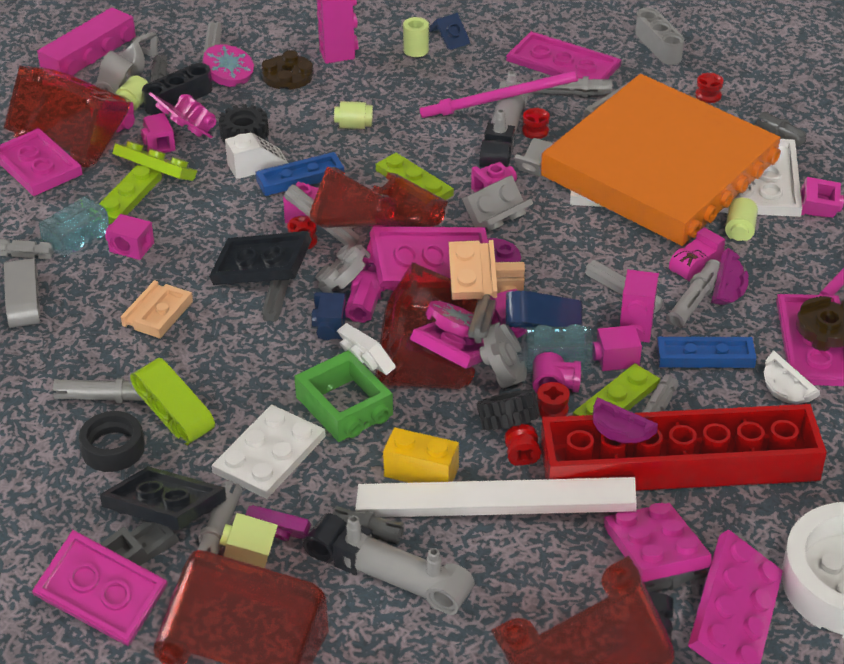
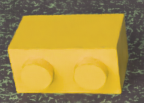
[383,427,459,483]

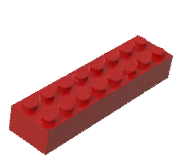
[540,404,827,491]

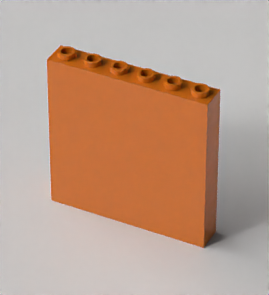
[541,73,781,246]

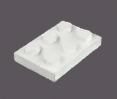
[211,404,326,499]

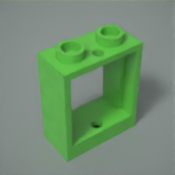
[294,350,393,442]

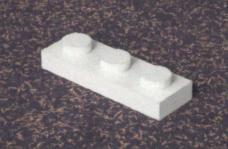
[337,323,396,375]

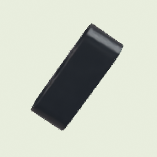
[142,63,212,115]

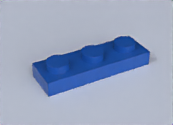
[255,152,345,196]
[656,337,757,368]

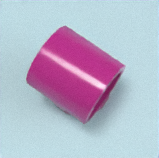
[533,352,581,393]

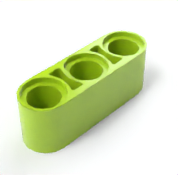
[130,358,215,445]

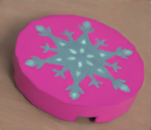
[202,44,254,87]
[425,301,474,339]

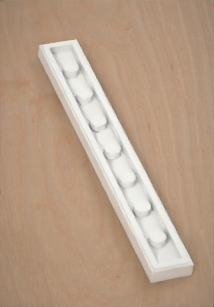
[355,477,637,517]

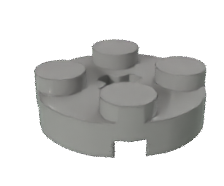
[315,243,370,293]
[480,322,527,389]

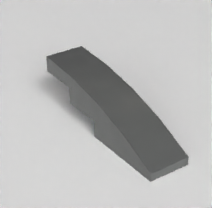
[31,521,179,610]

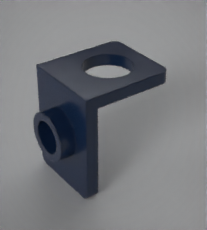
[429,12,470,50]

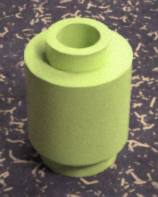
[115,75,148,111]
[334,101,373,129]

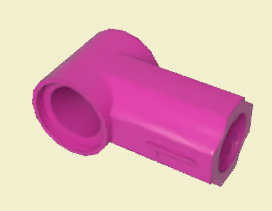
[345,270,386,323]

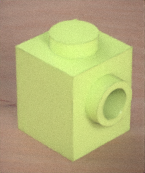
[219,513,278,570]

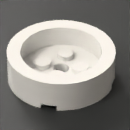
[782,502,844,638]

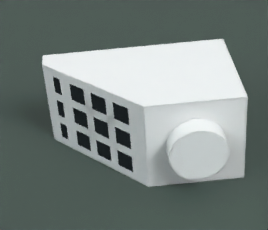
[225,132,288,179]

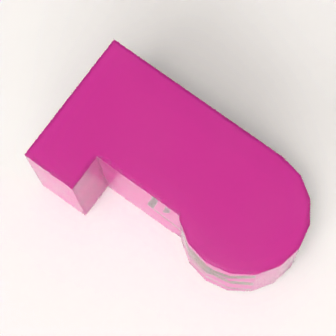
[669,227,725,282]

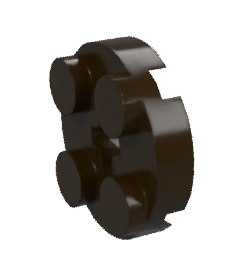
[262,50,313,90]
[796,296,844,351]

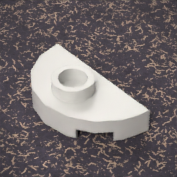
[764,350,820,404]

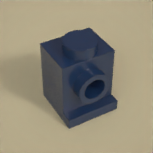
[312,292,346,340]

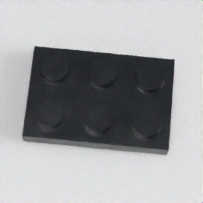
[209,231,312,285]
[100,466,227,530]

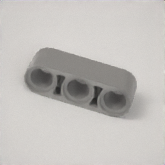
[635,7,684,65]
[4,258,41,328]

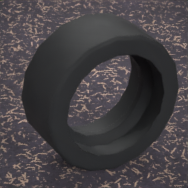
[78,411,145,472]

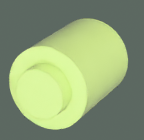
[403,17,429,57]
[725,197,758,241]

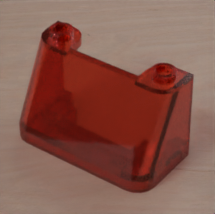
[4,65,131,168]
[310,167,448,230]
[375,262,478,389]
[153,550,329,664]
[491,556,675,664]

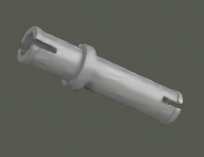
[532,76,612,97]
[666,259,720,328]
[53,378,144,404]
[192,481,243,573]

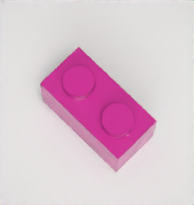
[620,269,659,343]

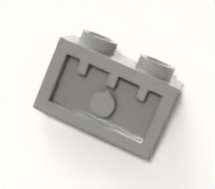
[462,175,534,231]

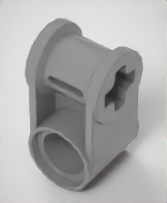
[95,50,135,98]

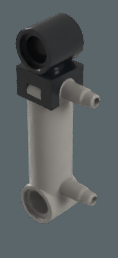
[479,71,528,167]
[303,513,475,615]

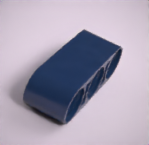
[506,291,583,335]

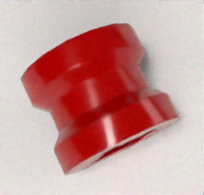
[695,73,724,103]
[522,108,550,139]
[287,216,318,249]
[537,382,570,418]
[504,424,541,466]

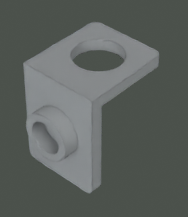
[514,138,554,178]

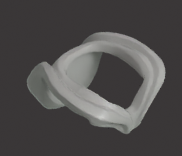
[119,32,158,76]

